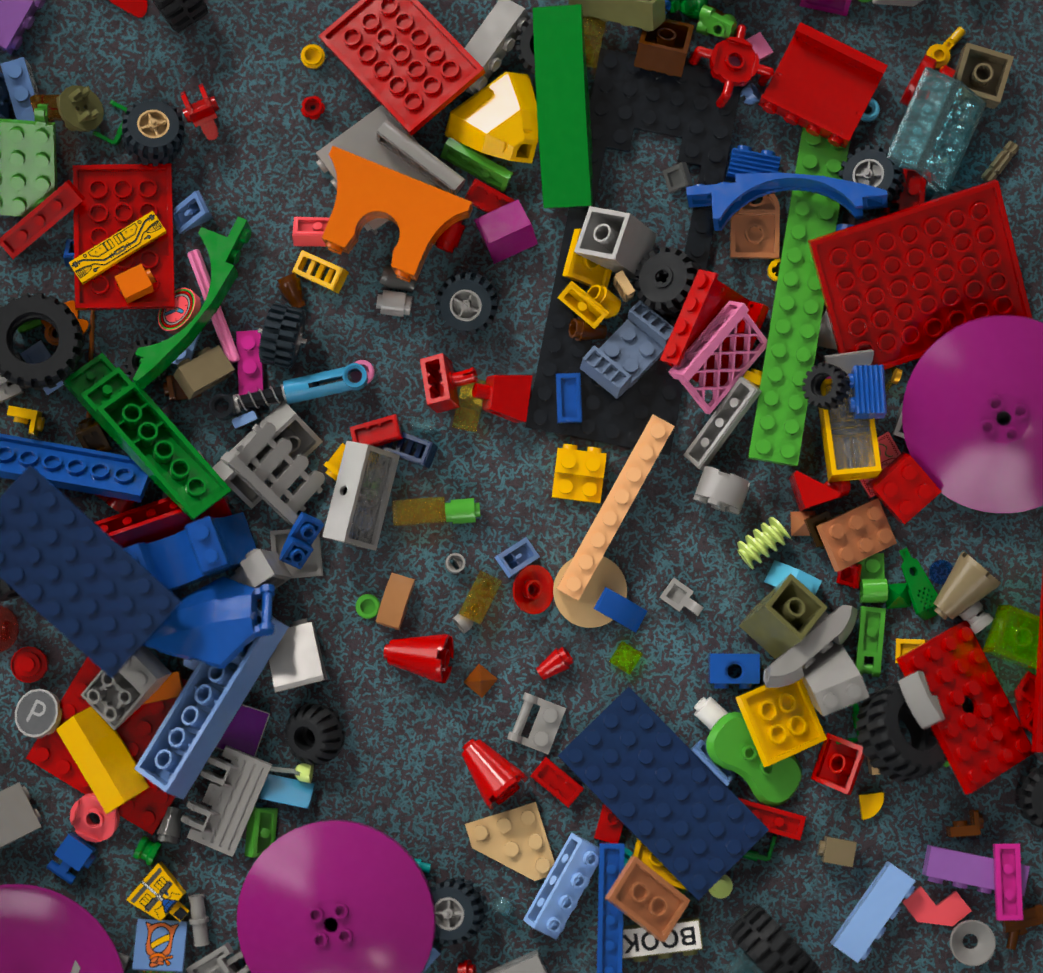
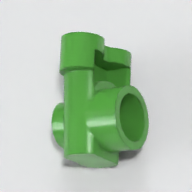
[696,5,737,38]

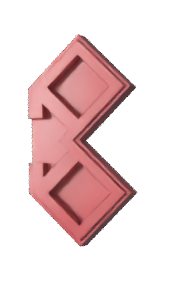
[901,886,972,926]

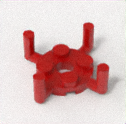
[689,24,774,108]

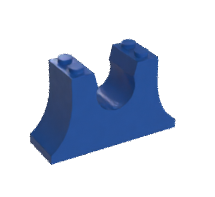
[124,512,257,592]

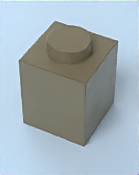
[817,835,857,867]

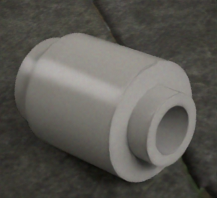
[376,290,412,317]

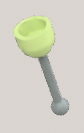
[270,763,314,783]

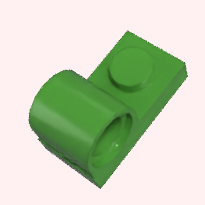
[858,553,888,603]

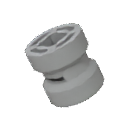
[959,601,994,634]

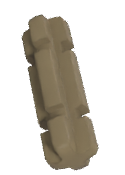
[981,141,1019,182]

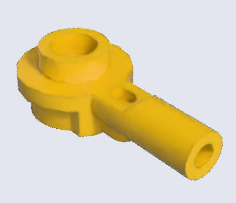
[926,27,966,68]

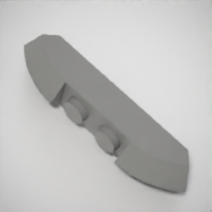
[763,605,858,688]

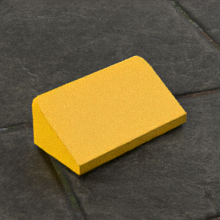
[557,281,610,329]

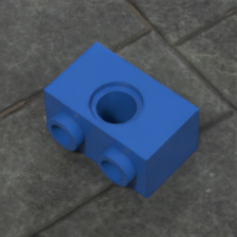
[708,654,760,689]

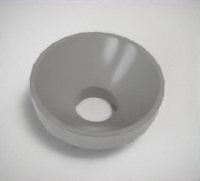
[949,920,996,966]

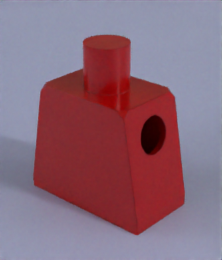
[472,375,532,423]

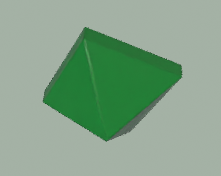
[885,583,911,609]

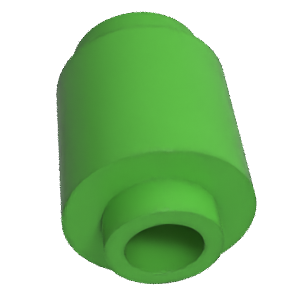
[445,498,481,524]

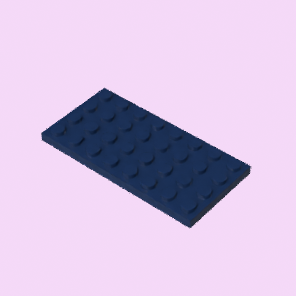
[0,465,182,678]
[558,687,769,901]

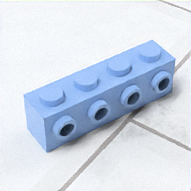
[523,832,599,940]
[830,861,915,963]

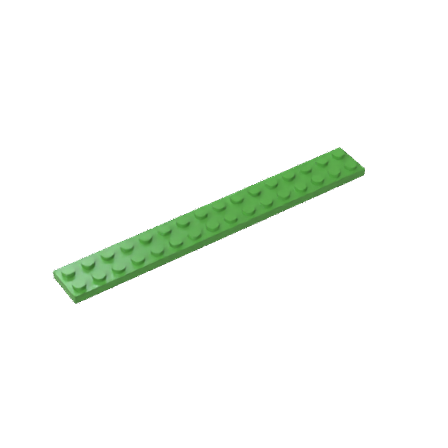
[748,127,850,467]

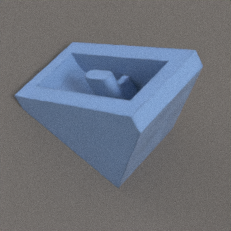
[173,190,213,234]
[495,537,540,578]

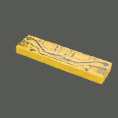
[69,211,166,284]

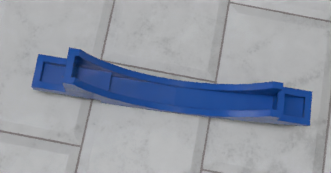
[686,172,888,231]

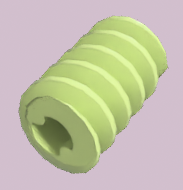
[737,517,791,570]

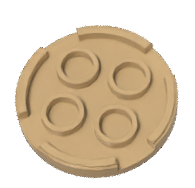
[553,556,627,628]

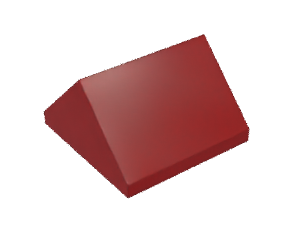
[789,470,841,511]
[811,732,864,795]

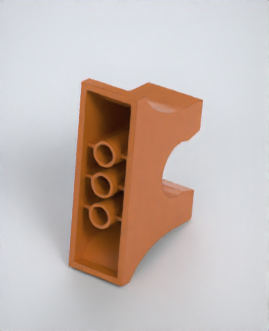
[322,145,473,283]

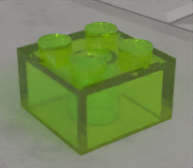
[983,605,1040,669]

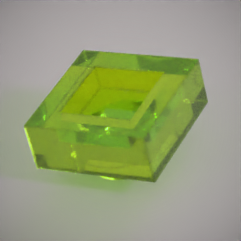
[609,641,643,675]

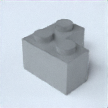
[229,548,292,601]

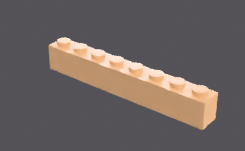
[556,414,674,601]

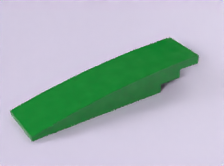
[533,4,593,208]
[63,353,232,520]

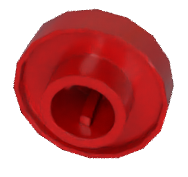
[11,646,49,683]

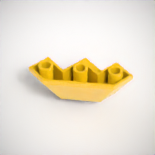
[445,72,538,164]

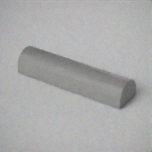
[376,120,466,195]
[683,376,762,471]

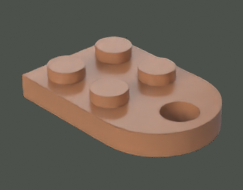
[730,193,780,259]

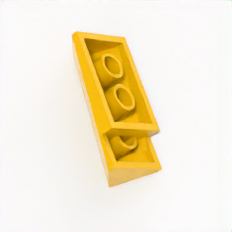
[56,706,150,814]

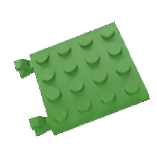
[0,104,57,217]

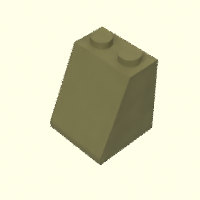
[739,574,827,659]

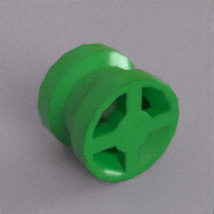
[133,835,162,866]

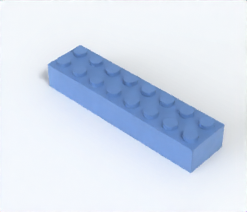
[134,607,289,800]

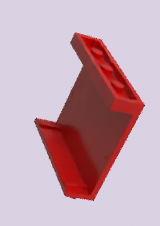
[758,22,888,148]
[660,269,769,396]

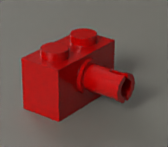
[420,353,478,413]

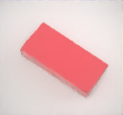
[292,217,330,247]

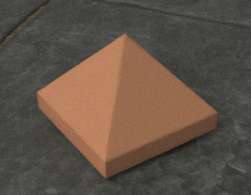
[790,511,815,536]

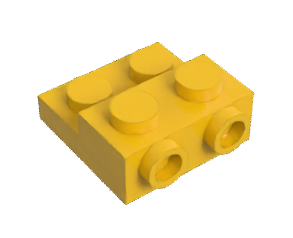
[552,444,607,504]

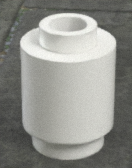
[694,697,728,730]

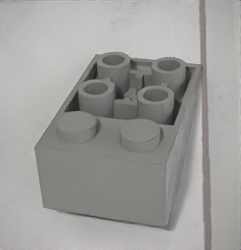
[81,646,171,730]

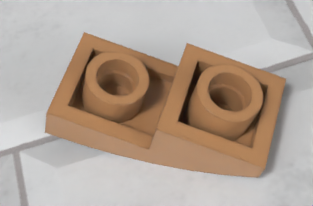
[376,573,415,630]

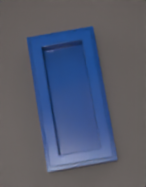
[556,373,582,423]

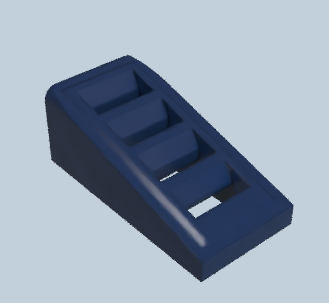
[381,432,438,469]

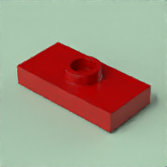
[464,178,515,213]
[349,414,403,447]
[530,757,584,808]
[594,804,623,843]

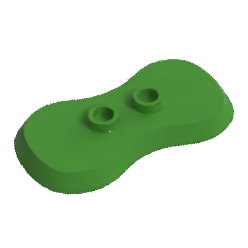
[706,712,802,807]

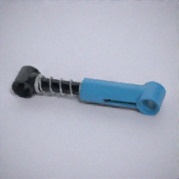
[209,363,368,420]

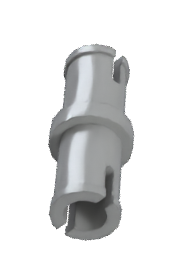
[188,894,210,947]

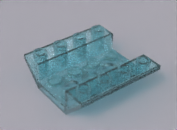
[887,67,986,195]

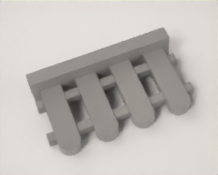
[220,422,325,526]

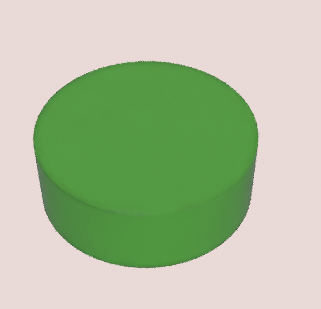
[355,594,380,619]

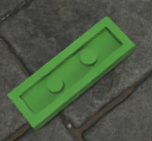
[441,137,513,193]

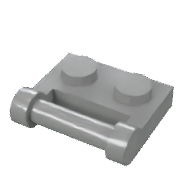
[507,692,566,754]

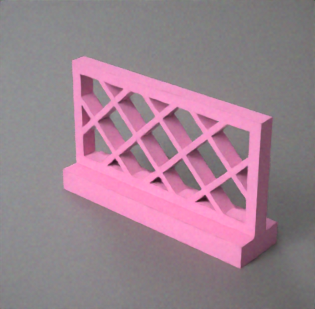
[669,301,767,415]

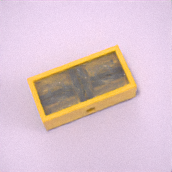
[818,379,882,482]

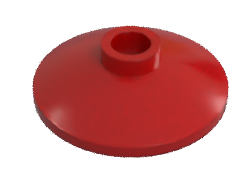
[513,565,554,614]

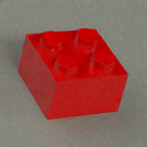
[866,452,942,525]

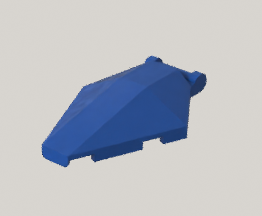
[143,576,275,669]

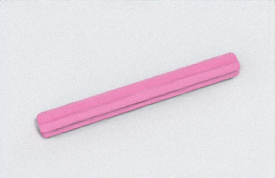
[188,249,240,364]

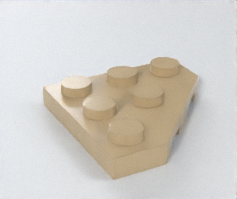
[465,801,555,881]

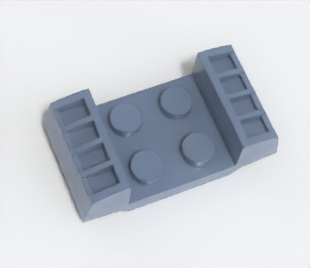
[580,300,674,399]

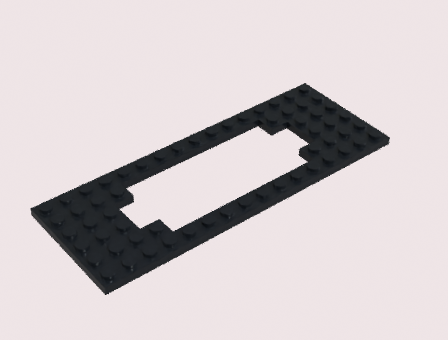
[525,48,742,456]

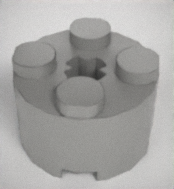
[693,466,750,515]

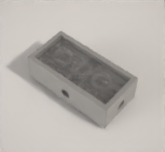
[322,441,400,551]

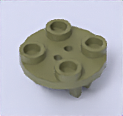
[56,85,104,132]

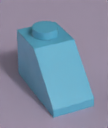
[764,560,822,595]

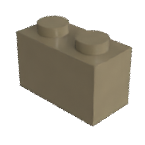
[173,345,235,400]

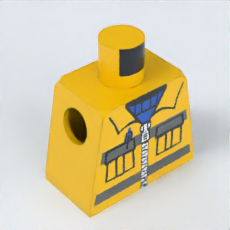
[126,862,190,922]

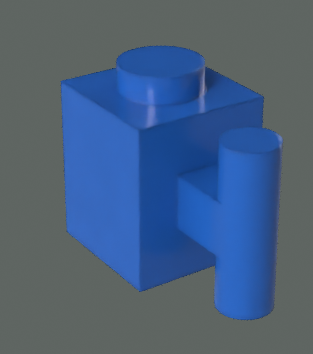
[46,832,97,885]

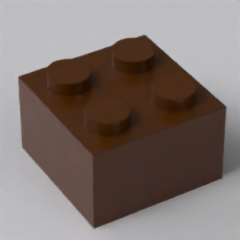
[634,19,694,77]

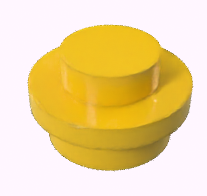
[301,44,325,69]

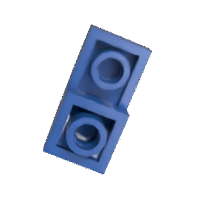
[279,511,324,570]
[594,587,647,633]

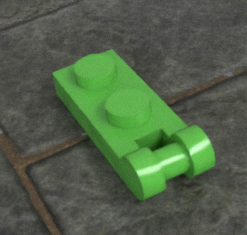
[855,606,886,677]

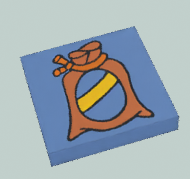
[132,919,188,973]

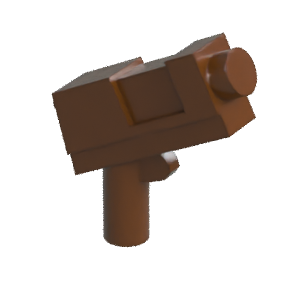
[1001,903,1043,950]

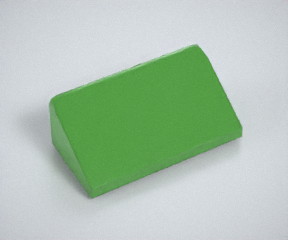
[244,807,278,858]

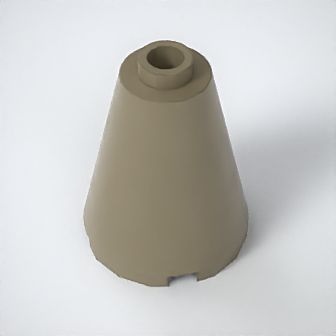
[933,551,1001,620]

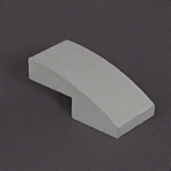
[898,671,945,729]

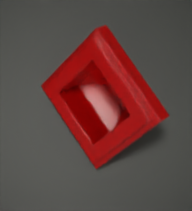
[836,563,862,589]

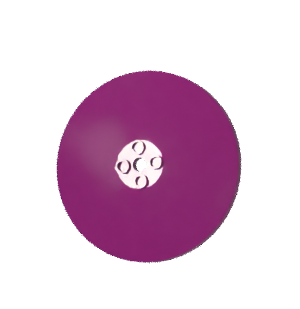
[902,315,1043,513]
[237,820,436,973]

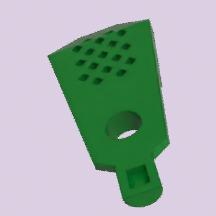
[899,547,938,621]

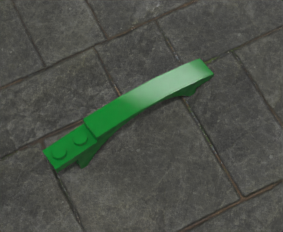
[133,216,252,389]

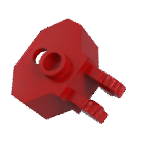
[180,83,220,140]

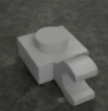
[659,578,704,616]

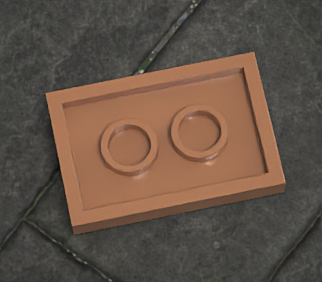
[816,498,897,572]
[605,856,691,942]

